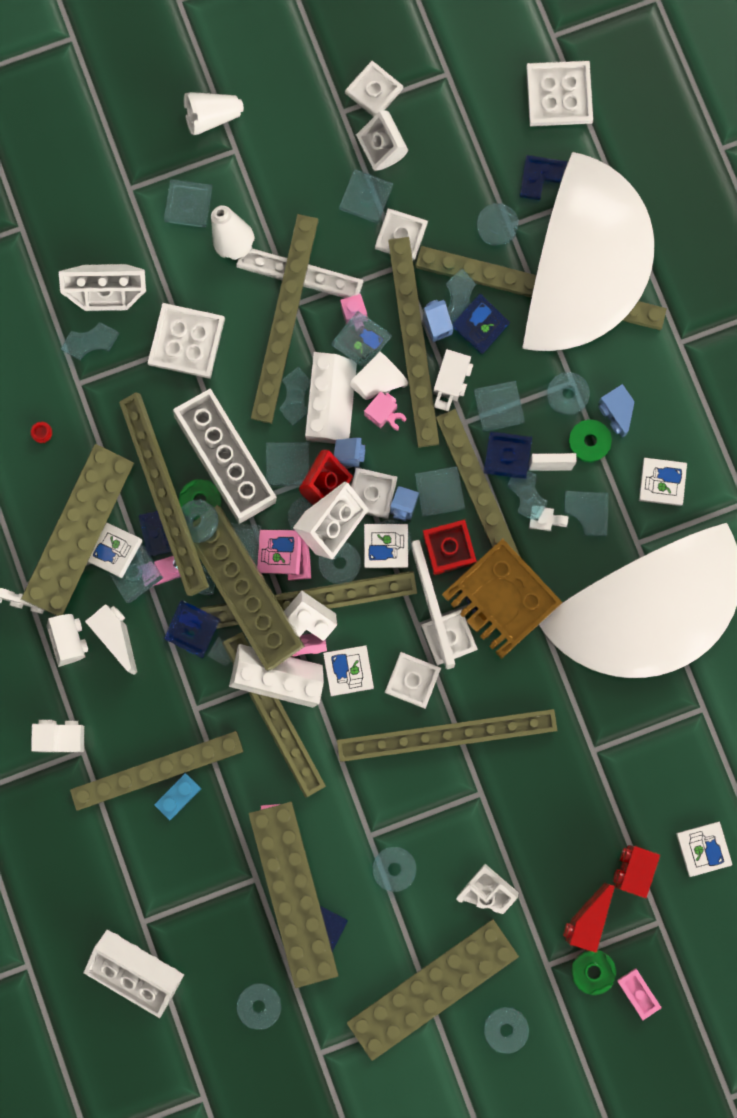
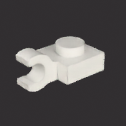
[529,506,568,531]

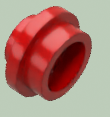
[31,422,52,443]

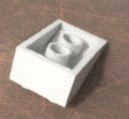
[293,482,369,559]
[85,604,137,675]

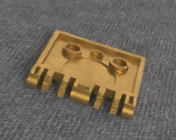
[442,539,562,659]

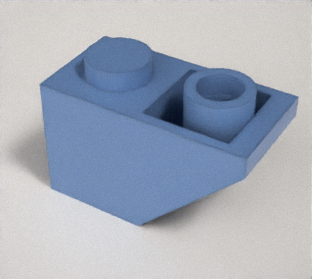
[423,300,453,342]
[598,384,634,437]
[334,438,365,468]
[390,486,419,522]

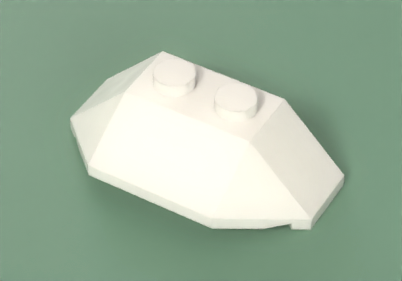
[59,264,146,311]

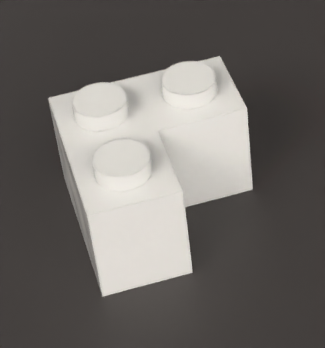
[284,590,337,641]
[31,720,84,752]

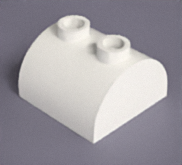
[356,111,408,171]
[47,614,88,667]

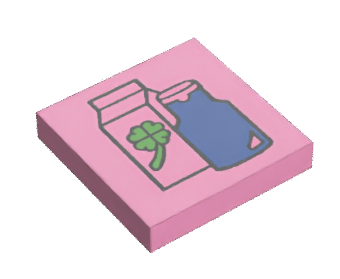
[257,530,302,574]

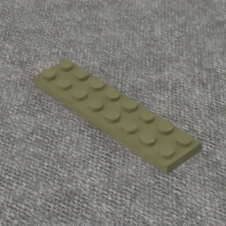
[21,444,134,616]
[188,505,305,671]
[249,801,338,988]
[347,919,519,1061]

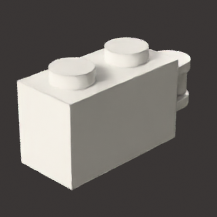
[433,349,473,412]

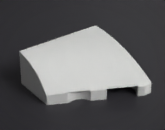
[350,352,409,400]
[456,864,519,914]

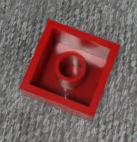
[422,520,476,576]
[613,845,660,898]

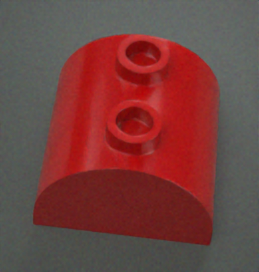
[299,450,353,505]

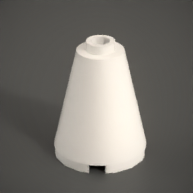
[184,92,243,135]
[211,206,255,259]

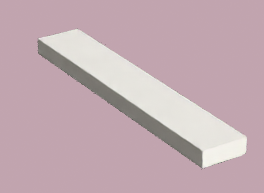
[236,249,363,298]
[411,540,455,669]

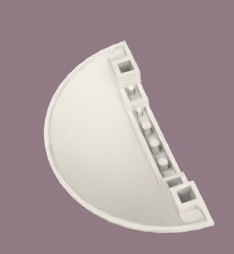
[523,152,654,351]
[539,523,737,678]

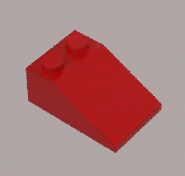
[563,883,615,952]

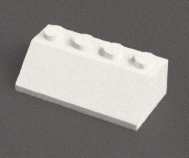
[305,352,357,444]
[229,644,324,708]
[84,930,184,1018]

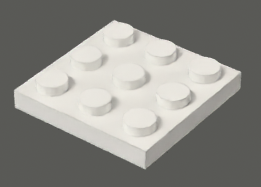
[526,61,593,126]
[148,303,225,379]

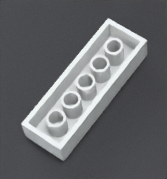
[173,388,277,524]

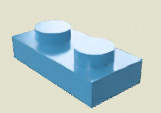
[155,773,202,820]

